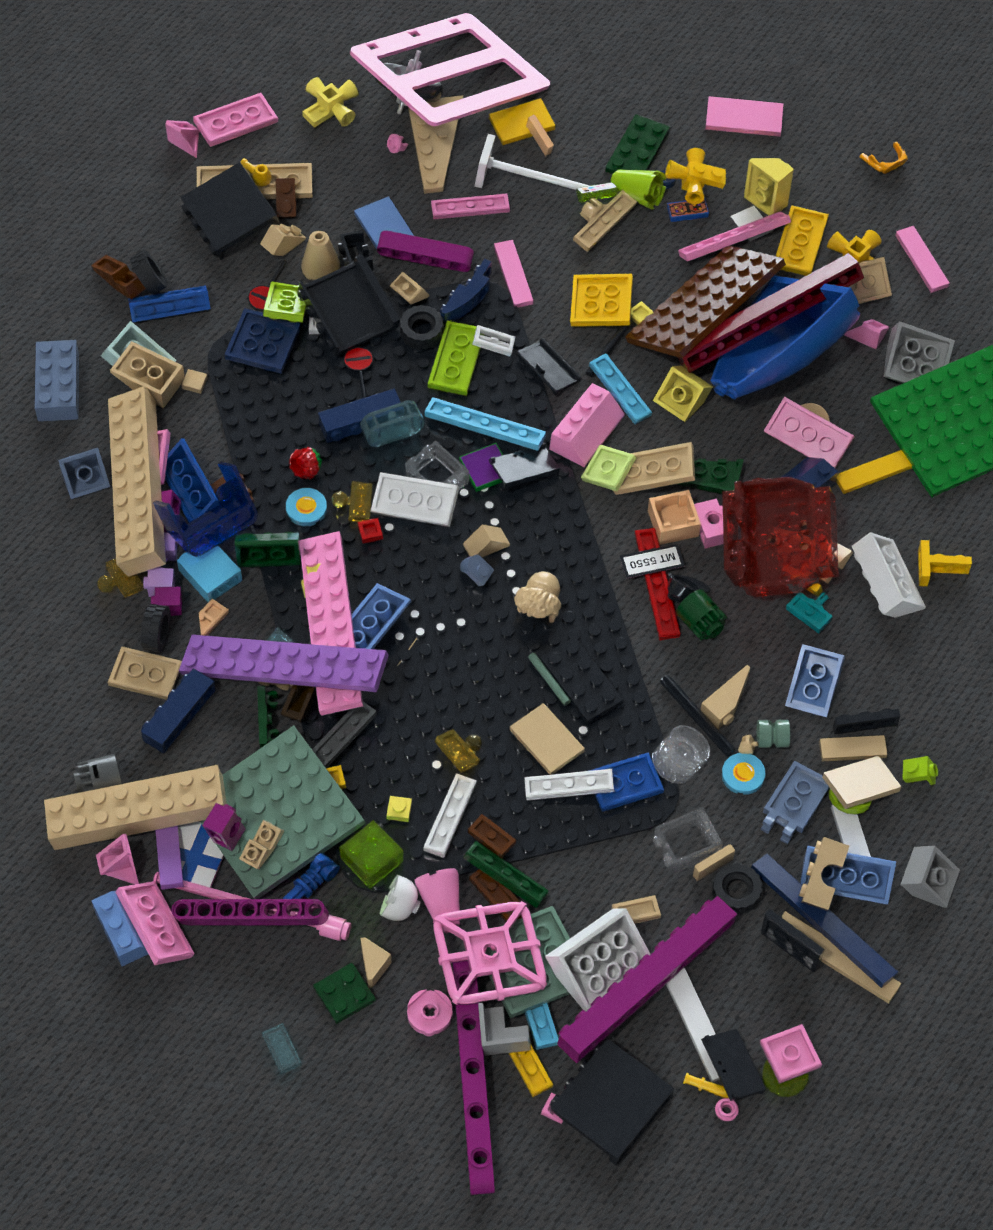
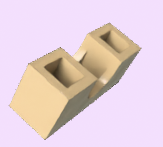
[799,837,849,911]

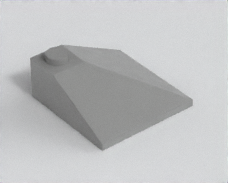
[883,321,955,383]

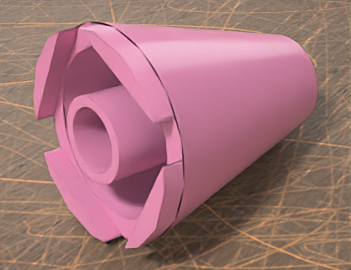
[415,868,460,933]

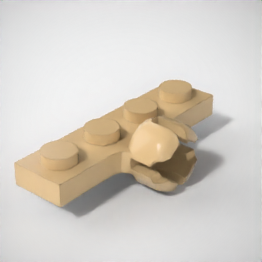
[573,190,637,252]

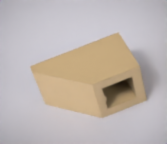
[260,224,306,256]

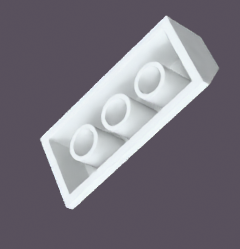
[852,532,926,618]

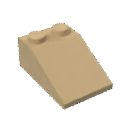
[110,341,185,408]

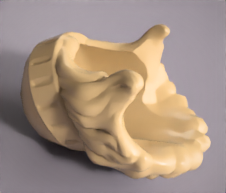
[514,571,561,623]

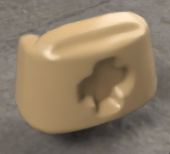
[738,735,758,754]

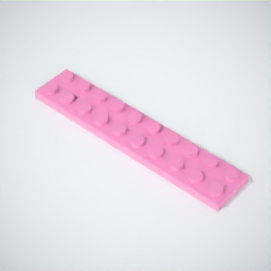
[300,531,363,716]

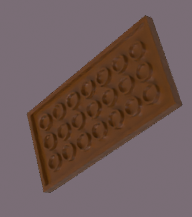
[625,246,786,358]

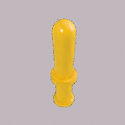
[683,1073,729,1098]

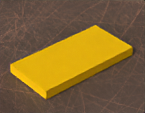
[776,205,829,276]

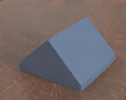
[58,448,110,499]

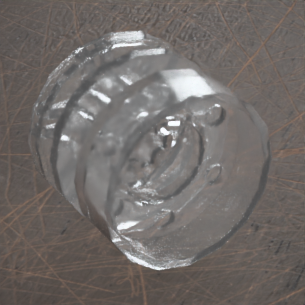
[652,725,710,784]

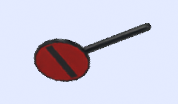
[248,260,287,311]
[344,347,373,398]

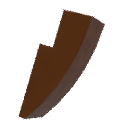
[91,255,146,299]

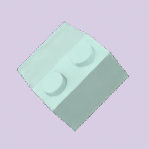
[101,321,177,366]

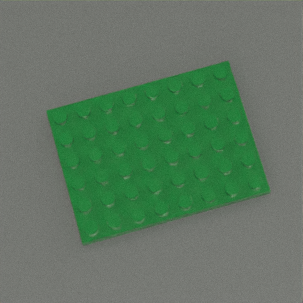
[870,345,993,498]

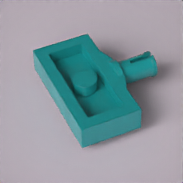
[786,592,833,634]

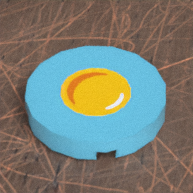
[286,488,327,526]
[722,753,765,795]

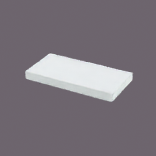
[370,472,459,527]

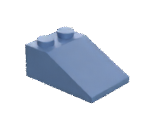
[785,644,845,718]

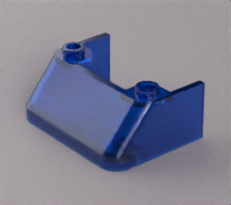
[153,462,258,557]

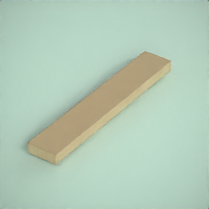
[782,911,901,1004]

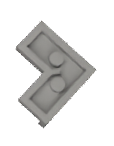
[478,1003,531,1056]

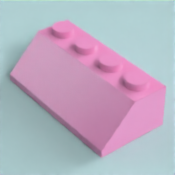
[549,383,625,467]

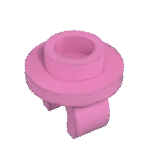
[387,134,408,153]

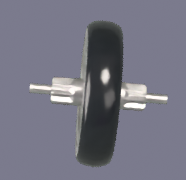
[375,50,443,114]

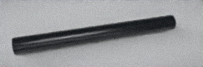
[586,318,633,377]

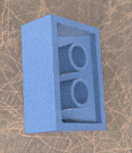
[91,891,148,966]

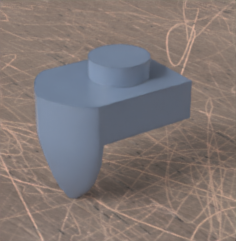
[460,555,494,586]

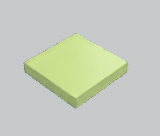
[581,445,636,492]

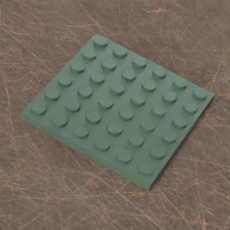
[200,725,366,899]

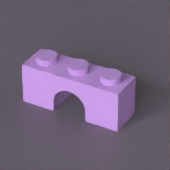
[144,533,178,597]

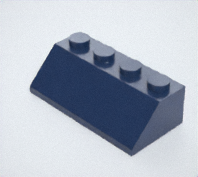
[749,457,839,529]

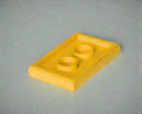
[489,98,555,145]

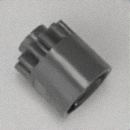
[73,754,122,792]

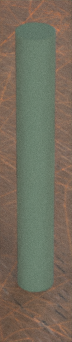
[528,653,571,706]

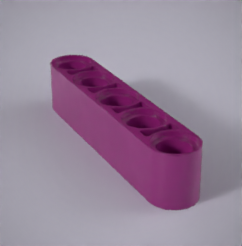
[377,231,474,272]

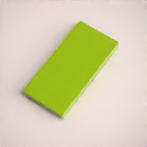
[428,321,485,396]

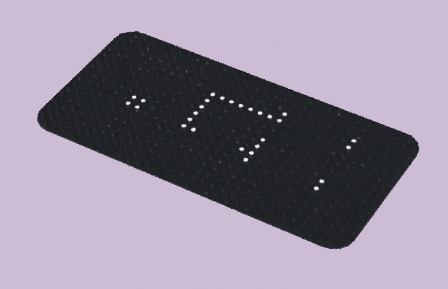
[207,281,679,893]

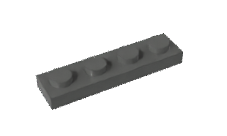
[312,702,377,768]

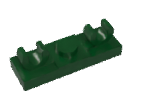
[257,686,279,748]

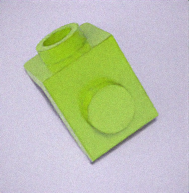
[903,756,938,785]

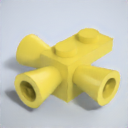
[302,77,359,127]

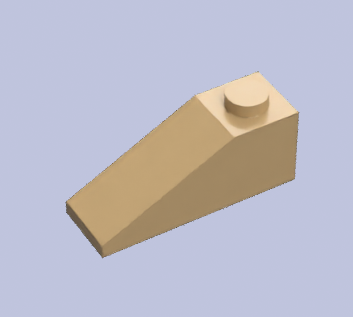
[701,665,750,729]

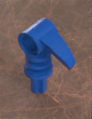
[283,853,340,899]

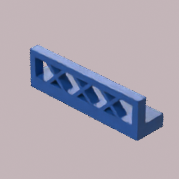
[128,285,211,322]

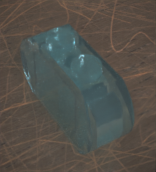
[360,400,425,447]

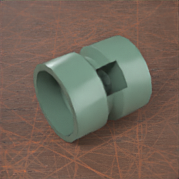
[756,720,790,748]

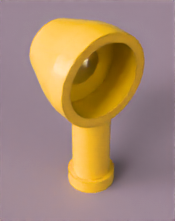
[240,158,272,186]

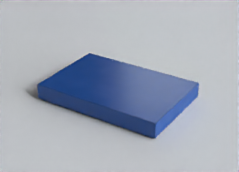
[589,752,664,812]

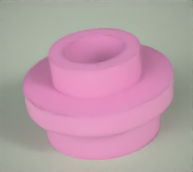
[715,1098,739,1121]

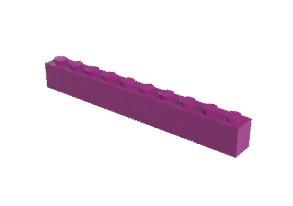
[557,896,737,1063]

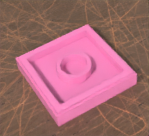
[760,1024,822,1084]

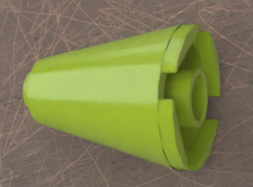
[611,170,666,209]

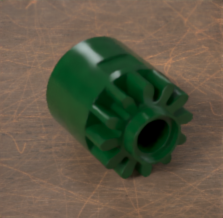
[676,589,727,641]

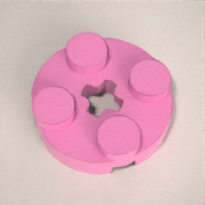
[407,989,453,1036]

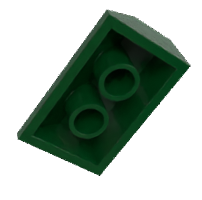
[235,532,300,567]

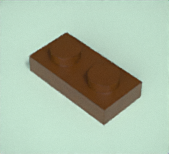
[275,178,296,218]
[468,814,516,858]

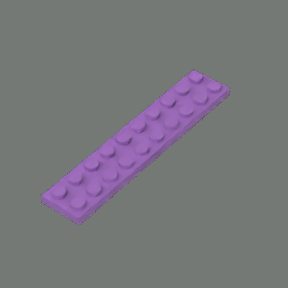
[179,635,389,692]

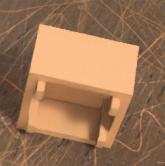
[648,490,701,545]

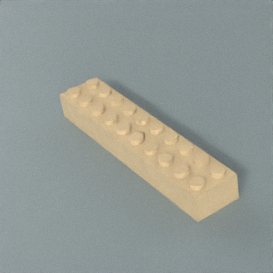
[108,386,166,577]

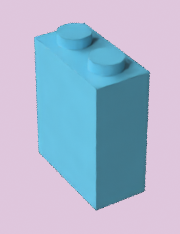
[177,537,242,602]

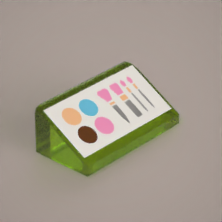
[576,182,619,202]

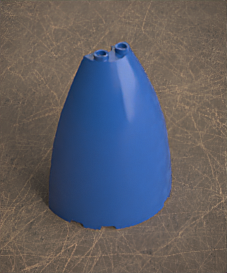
[710,275,860,399]

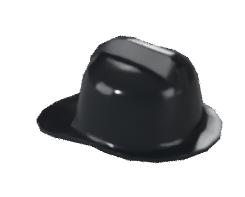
[667,573,711,602]

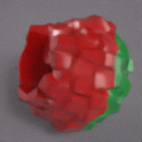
[289,447,322,479]

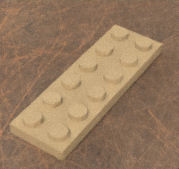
[197,163,313,199]

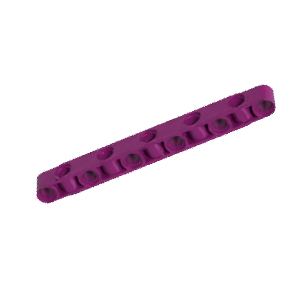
[452,960,495,1195]

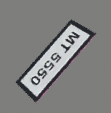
[620,544,685,578]

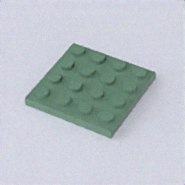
[484,906,570,1018]

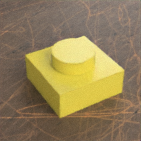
[387,796,412,822]

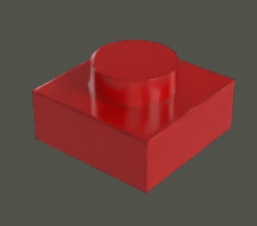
[358,518,383,544]

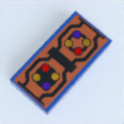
[667,198,709,222]

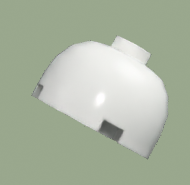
[380,875,420,921]

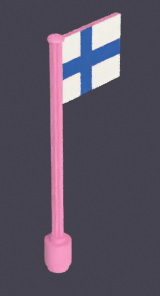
[153,822,351,941]

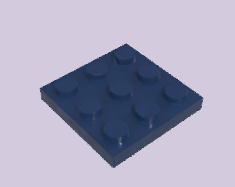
[224,308,301,374]

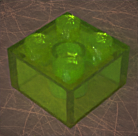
[340,820,403,888]

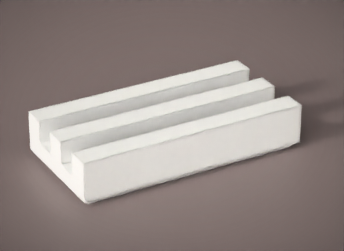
[472,325,515,356]

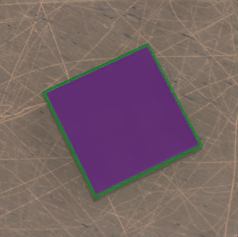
[459,443,503,492]

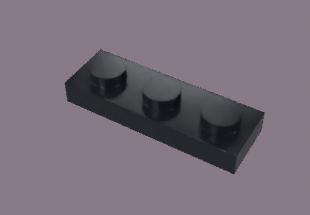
[833,708,900,734]

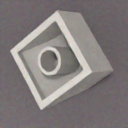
[900,846,960,908]

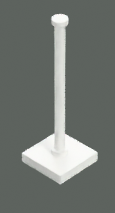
[474,134,596,197]

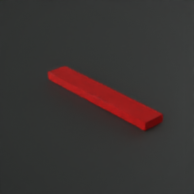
[634,528,680,640]

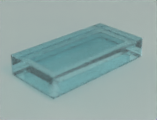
[262,1023,302,1075]

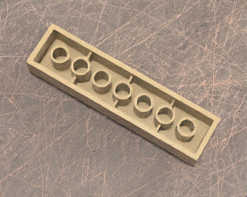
[44,765,227,850]

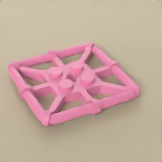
[433,901,547,1005]

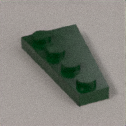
[677,459,744,497]

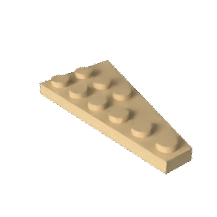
[408,95,463,194]

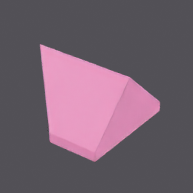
[165,120,200,158]
[844,319,889,349]
[96,834,139,884]

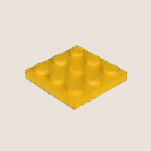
[570,274,633,326]

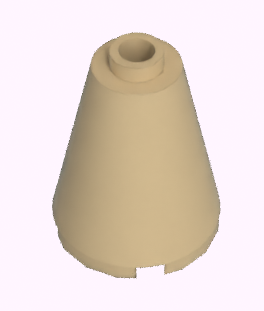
[301,231,340,280]

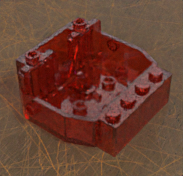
[722,477,839,597]

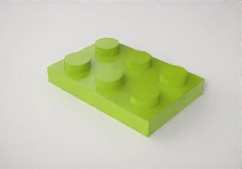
[263,282,307,323]

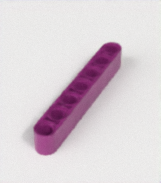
[172,899,329,925]

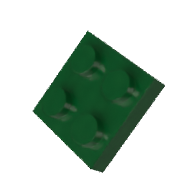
[313,963,376,1024]

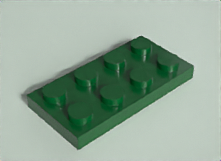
[605,114,670,174]

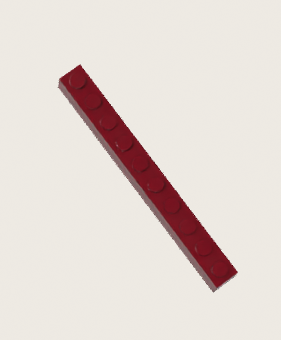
[678,253,864,373]

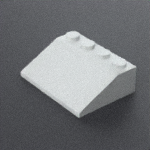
[545,908,651,1011]

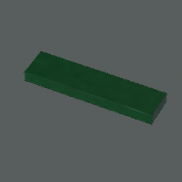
[463,841,549,908]

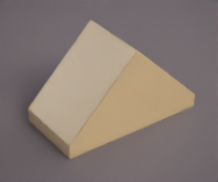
[463,524,510,557]
[360,937,392,988]

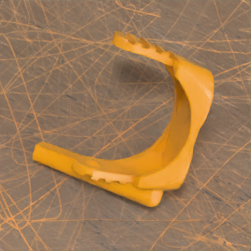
[860,142,908,174]

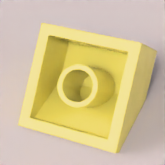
[653,366,713,422]

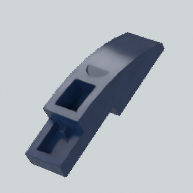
[440,259,492,325]

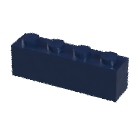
[318,389,403,443]
[141,668,216,754]

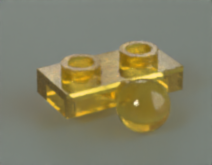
[331,481,372,522]
[97,558,144,598]
[435,729,482,773]

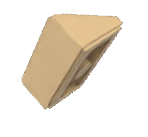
[390,272,430,304]

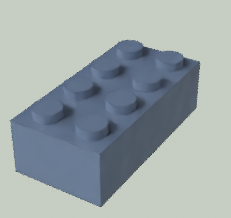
[35,340,79,421]

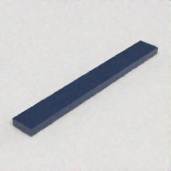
[751,854,898,988]

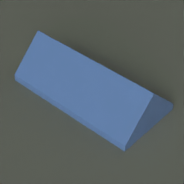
[352,583,411,649]
[800,846,896,904]

